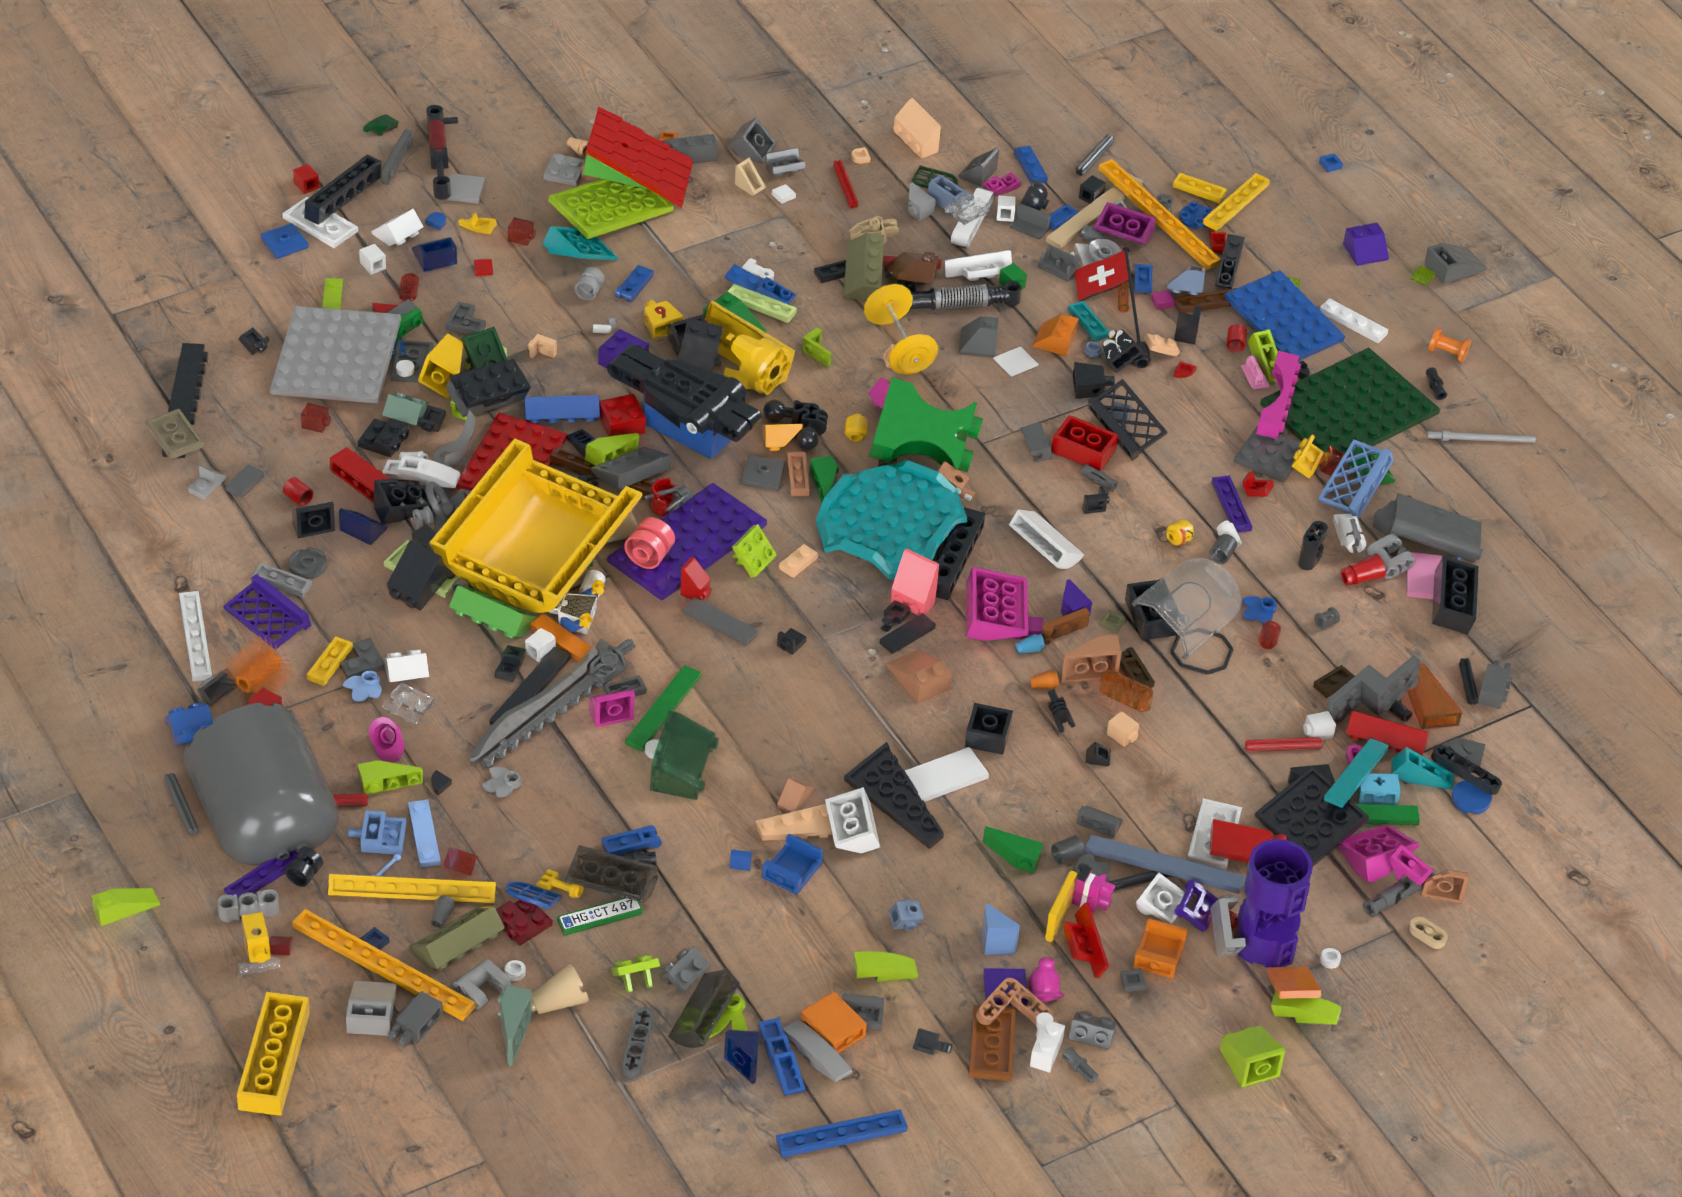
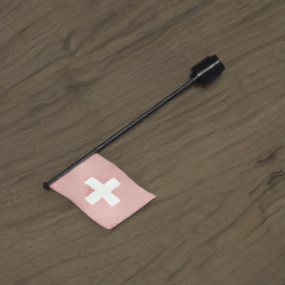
[1075,247,1151,368]

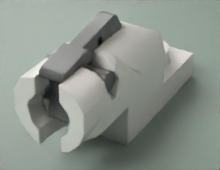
[1333,514,1366,553]

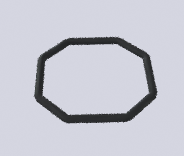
[1170,627,1233,674]

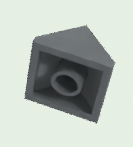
[958,148,999,187]

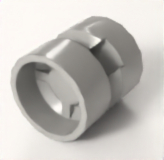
[575,267,605,301]

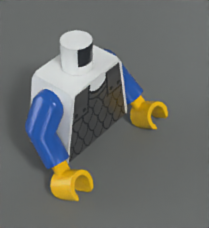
[549,580,605,635]

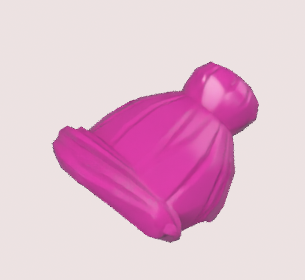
[1029,957,1064,1002]

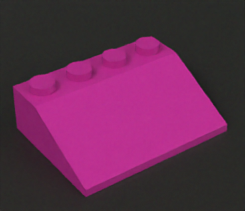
[966,567,1028,641]

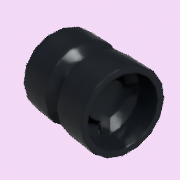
[285,848,323,887]

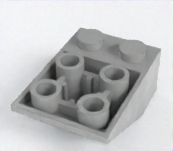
[346,981,397,1036]

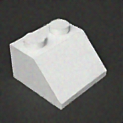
[371,209,423,246]

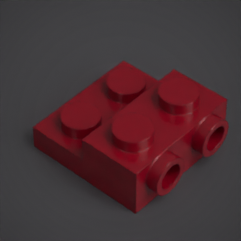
[496,900,553,946]

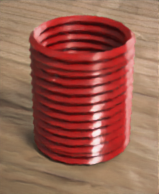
[1226,324,1247,352]
[283,477,314,506]

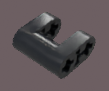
[1298,521,1328,570]

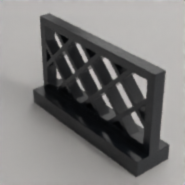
[1088,379,1167,461]

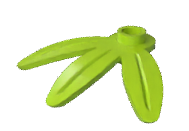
[684,994,748,1040]

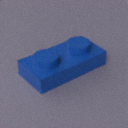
[1134,264,1152,293]

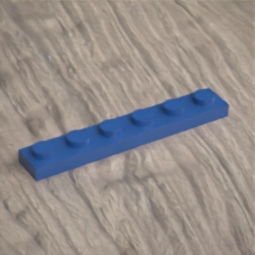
[776,1109,907,1158]

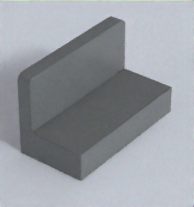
[1010,203,1051,240]
[1077,806,1123,838]

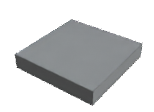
[445,173,485,204]

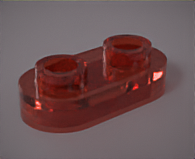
[399,273,419,302]

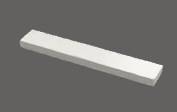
[179,591,212,682]

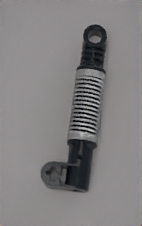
[897,279,1022,310]

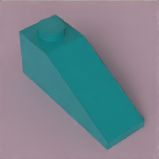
[1391,747,1454,789]

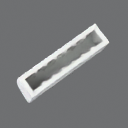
[1009,509,1084,569]

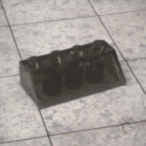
[565,845,658,903]

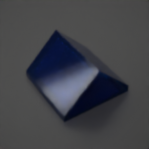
[339,508,388,545]
[724,1030,759,1084]

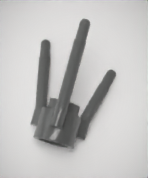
[644,485,692,516]

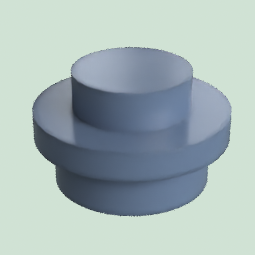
[1084,341,1102,358]

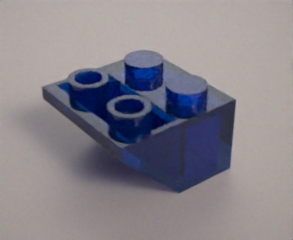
[412,237,457,272]

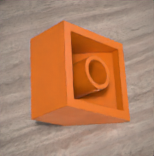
[1032,314,1078,356]

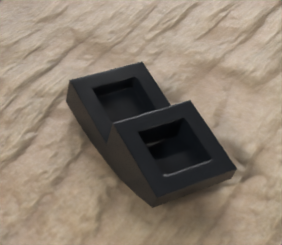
[494,645,526,682]

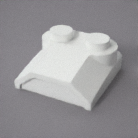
[1136,873,1185,924]

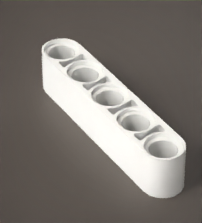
[951,188,994,248]

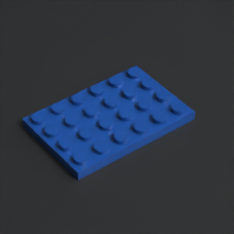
[1225,270,1345,361]

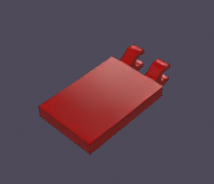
[1209,819,1287,863]

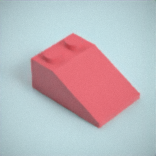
[890,548,939,616]

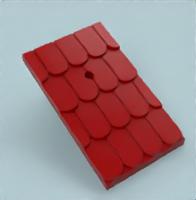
[583,106,693,208]

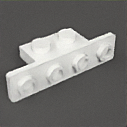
[944,250,1012,281]

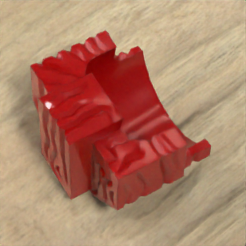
[649,478,677,517]

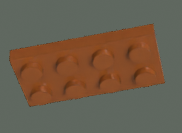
[969,1005,1016,1081]

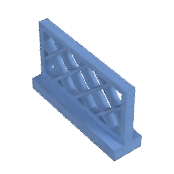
[1318,440,1394,519]

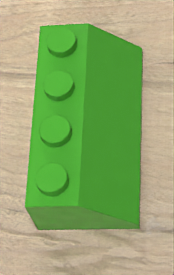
[449,585,538,639]

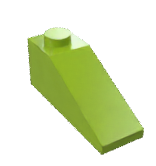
[1247,329,1278,383]
[585,433,639,466]
[91,888,160,926]

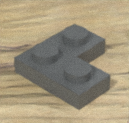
[446,301,486,335]
[341,638,385,679]

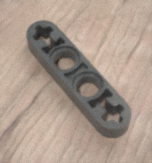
[622,1007,653,1079]

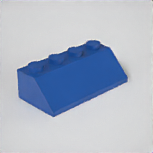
[524,395,600,423]

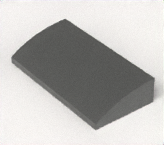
[591,447,671,490]

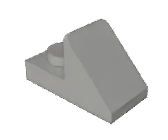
[188,466,227,500]

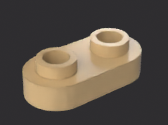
[1409,917,1448,949]

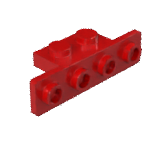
[1063,903,1109,978]

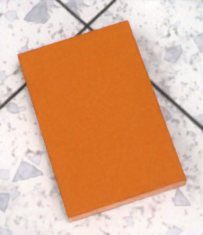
[1267,966,1321,999]

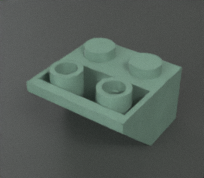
[382,392,429,427]

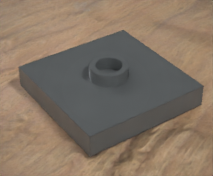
[742,455,785,491]

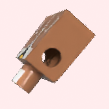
[938,461,975,502]

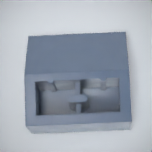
[927,174,973,215]
[1167,265,1206,295]

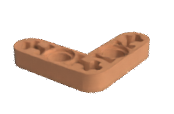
[976,978,1053,1025]

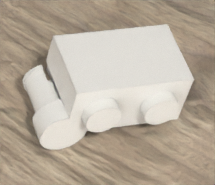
[1030,1012,1065,1073]

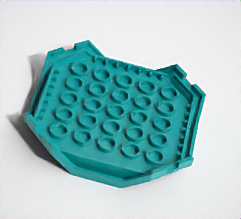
[815,460,967,580]

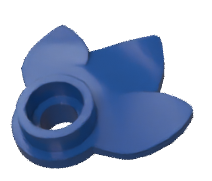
[1242,596,1277,624]

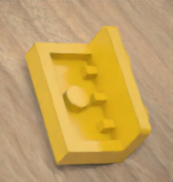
[1292,435,1324,479]

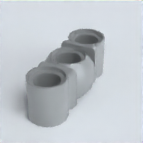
[217,889,279,922]

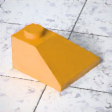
[762,424,802,451]

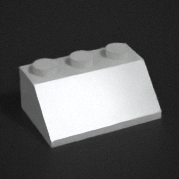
[825,787,880,853]

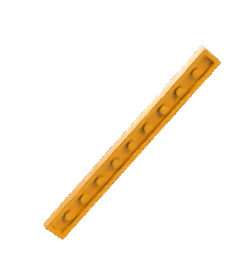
[1098,159,1221,270]
[292,909,476,1021]

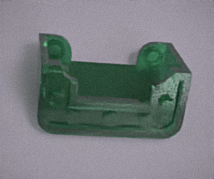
[650,710,719,800]

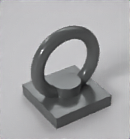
[425,481,468,533]

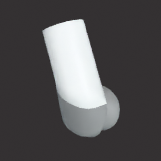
[593,317,618,334]

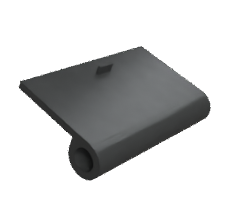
[1389,493,1483,562]

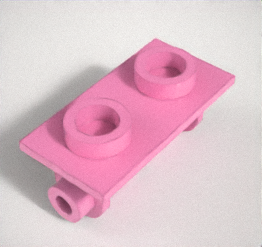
[1241,356,1270,390]

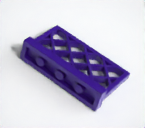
[223,574,312,650]

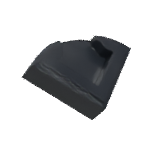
[1295,360,1310,379]
[431,770,452,796]

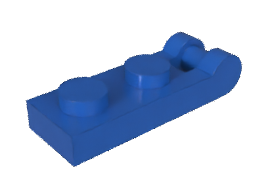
[615,265,654,302]
[601,825,662,858]

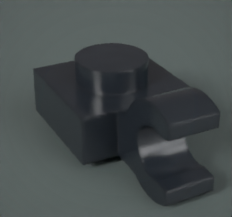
[881,600,911,632]
[913,1028,953,1055]

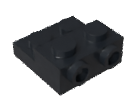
[357,418,409,458]

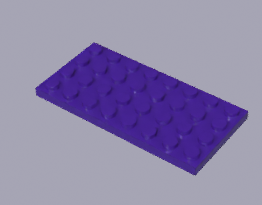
[607,483,767,601]

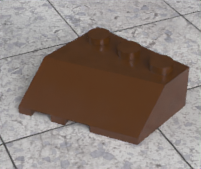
[884,252,939,284]

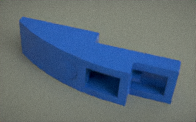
[725,264,796,305]

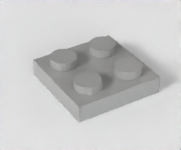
[544,153,584,186]

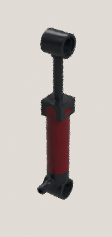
[426,105,458,200]

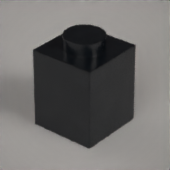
[1079,175,1106,204]

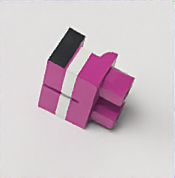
[1071,865,1115,912]

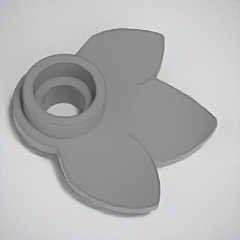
[482,767,522,797]

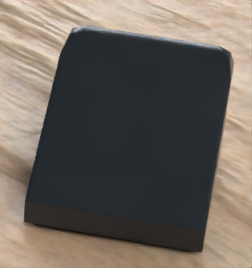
[1085,742,1111,766]

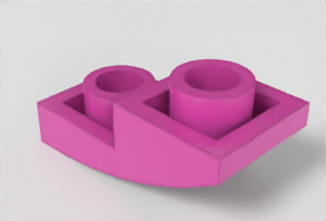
[983,172,1021,196]

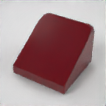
[269,936,292,955]

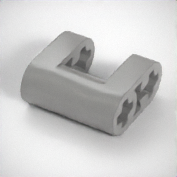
[1366,533,1416,579]
[453,959,512,1010]

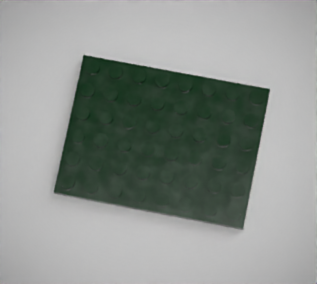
[1260,347,1440,467]

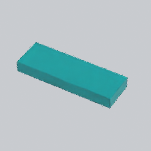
[1068,301,1110,342]

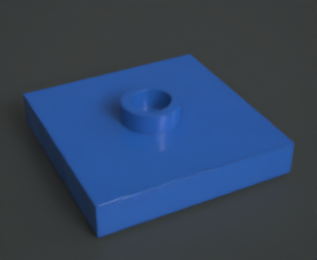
[261,223,309,259]

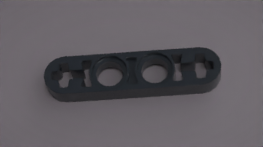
[1431,745,1502,795]

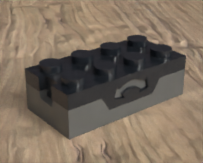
[446,359,531,417]

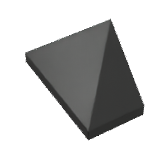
[197,668,237,706]

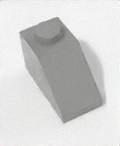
[908,182,936,221]

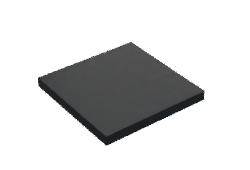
[1255,766,1369,866]

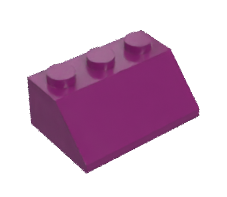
[1094,202,1155,244]

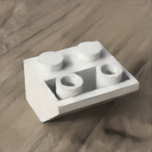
[383,649,429,682]

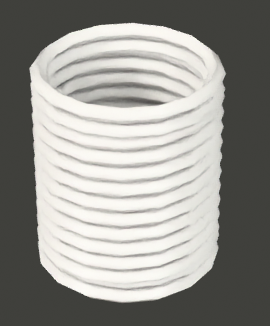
[579,570,605,599]

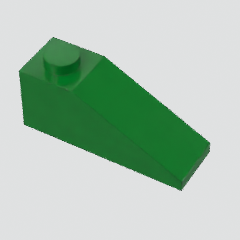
[810,455,839,503]
[983,826,1044,874]

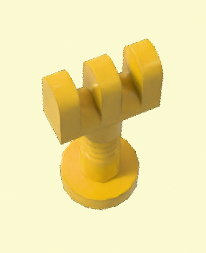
[536,869,584,898]

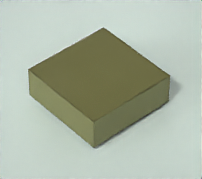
[1100,610,1126,633]

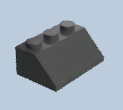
[662,134,718,163]

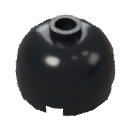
[1021,179,1049,211]

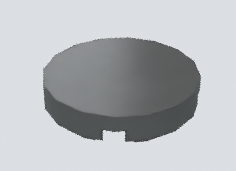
[289,547,327,579]

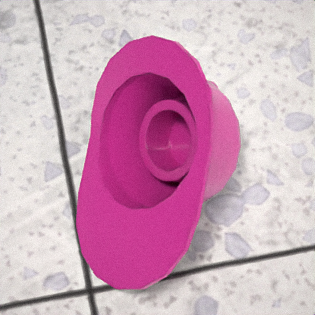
[369,717,404,763]

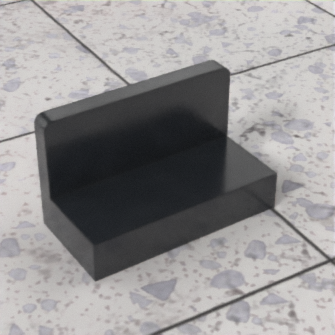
[1174,305,1202,345]

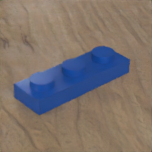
[1014,146,1048,185]

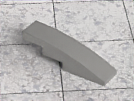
[782,1019,853,1082]

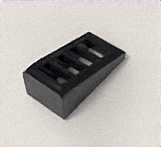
[567,429,596,457]

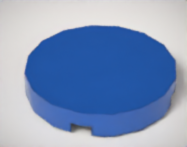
[1452,780,1492,814]

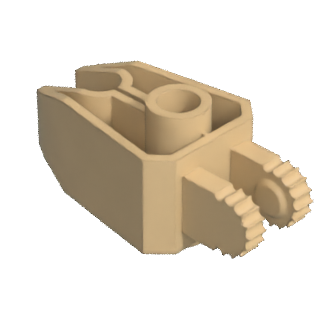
[849,216,899,244]

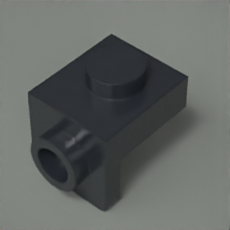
[238,327,270,355]
[418,405,446,432]

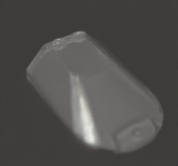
[1132,558,1241,660]

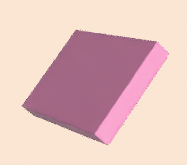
[1406,552,1443,599]

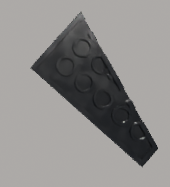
[844,742,944,849]

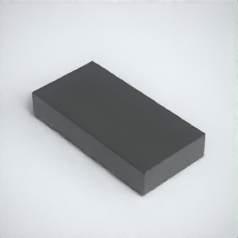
[226,464,264,498]

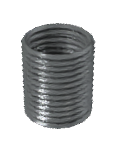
[1210,534,1237,564]
[1051,835,1084,864]

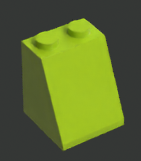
[1220,1025,1286,1088]

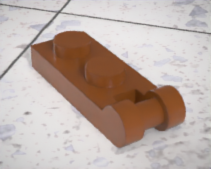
[1042,608,1090,644]

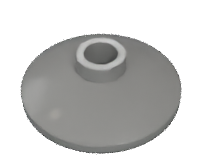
[1088,239,1122,261]

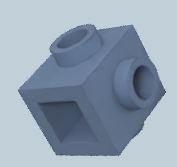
[888,899,923,931]

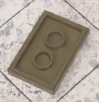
[145,409,204,460]

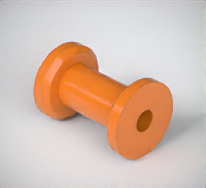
[1428,327,1471,363]

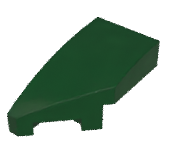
[363,114,399,135]

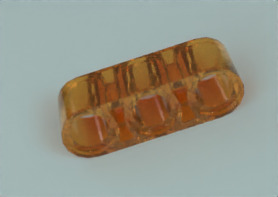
[1099,670,1153,712]

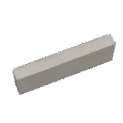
[252,562,312,598]

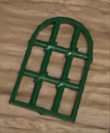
[911,165,958,188]

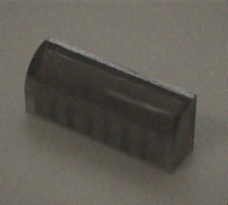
[668,969,740,1048]

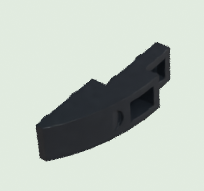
[1215,234,1245,289]

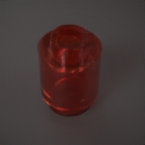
[1258,621,1281,649]

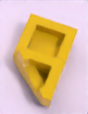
[458,213,497,235]

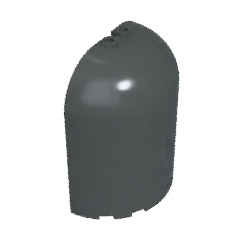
[183,703,338,865]

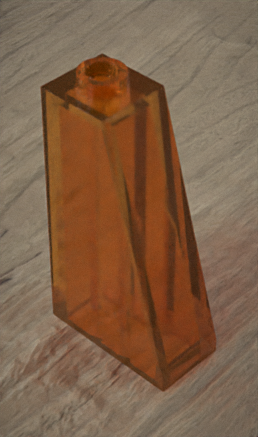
[1407,663,1462,729]

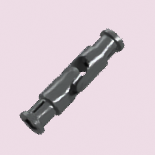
[1363,872,1434,917]

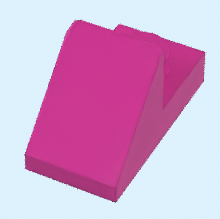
[1389,845,1434,886]

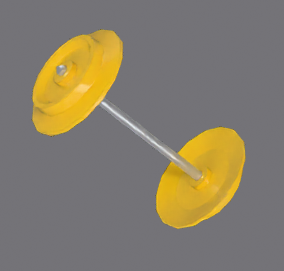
[864,284,938,375]

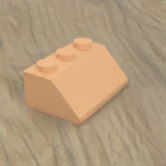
[893,98,941,159]

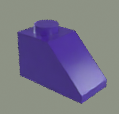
[1061,579,1092,616]

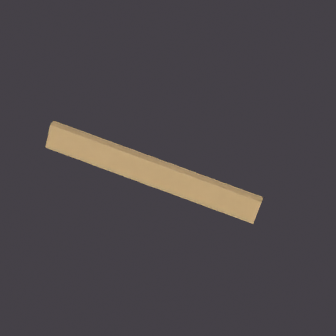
[1046,174,1143,249]

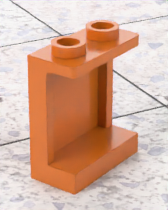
[1133,919,1188,979]
[801,991,867,1053]

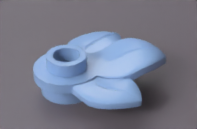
[343,671,382,702]

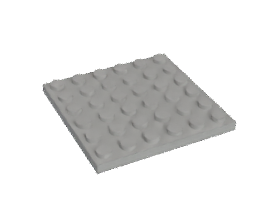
[270,306,401,404]

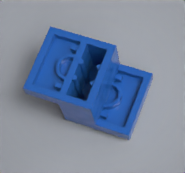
[164,702,213,746]

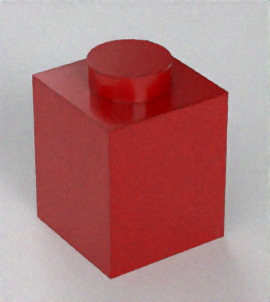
[293,164,319,194]

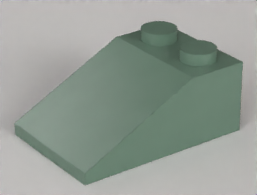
[498,985,532,1066]

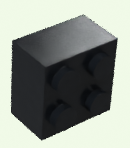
[965,703,1013,755]

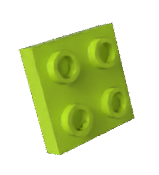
[732,524,777,578]
[609,955,660,993]

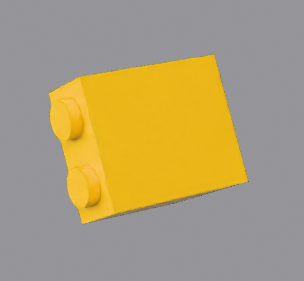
[418,334,463,400]

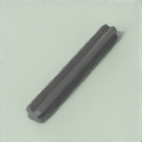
[165,773,199,836]

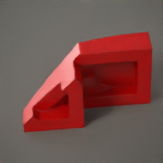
[1209,228,1226,252]

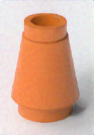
[1030,670,1059,689]

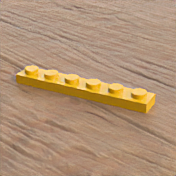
[1203,173,1270,231]

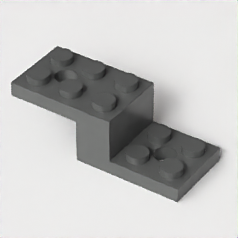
[1328,655,1419,724]

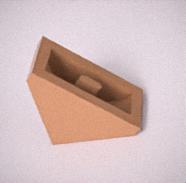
[777,778,815,813]

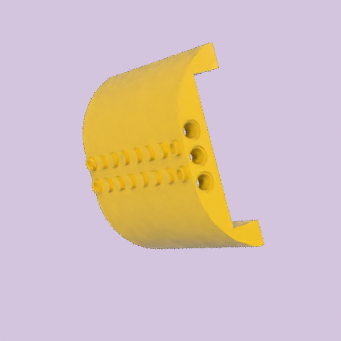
[429,438,642,613]

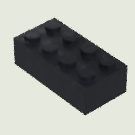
[1432,556,1479,635]

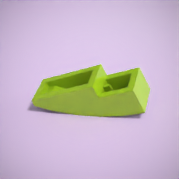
[853,951,918,982]
[1271,991,1341,1025]

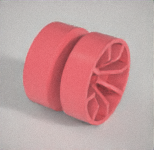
[624,517,675,569]

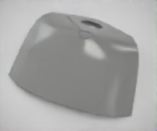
[433,410,476,468]

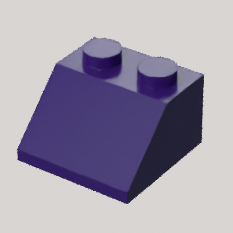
[1343,223,1389,266]

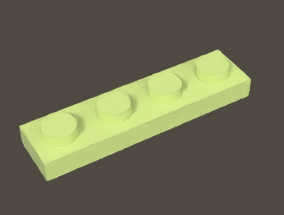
[728,284,797,323]

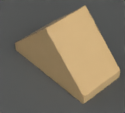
[735,158,766,196]

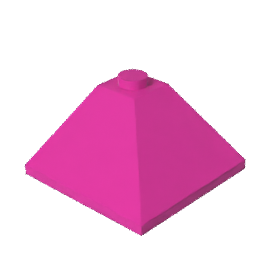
[1337,824,1419,882]

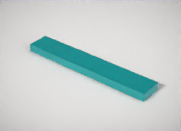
[1324,738,1389,808]

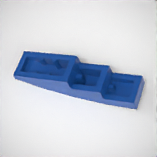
[758,1018,806,1096]

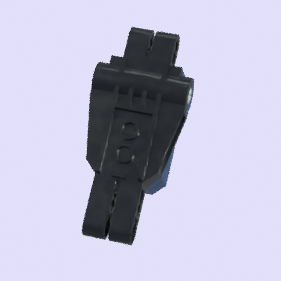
[607,344,762,459]

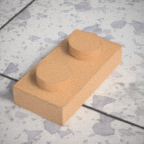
[1143,333,1180,357]
[779,544,818,578]

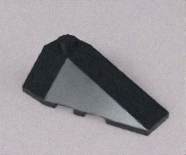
[374,479,451,524]

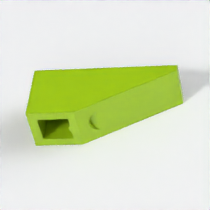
[357,760,423,794]

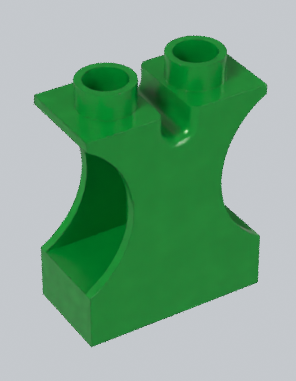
[868,377,983,472]

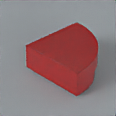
[1173,361,1197,378]

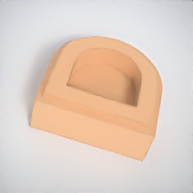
[851,147,870,164]

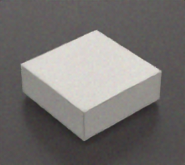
[772,184,796,204]

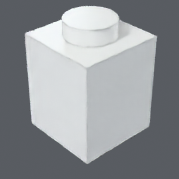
[997,195,1015,222]
[359,244,386,275]
[525,628,556,663]
[1303,711,1336,740]

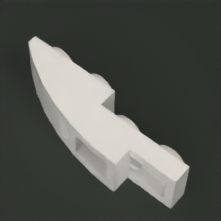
[383,456,461,488]

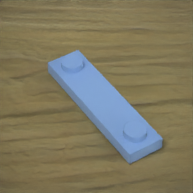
[408,800,441,868]

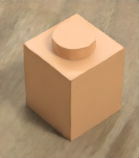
[1107,711,1139,747]

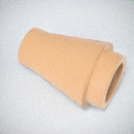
[567,137,589,157]

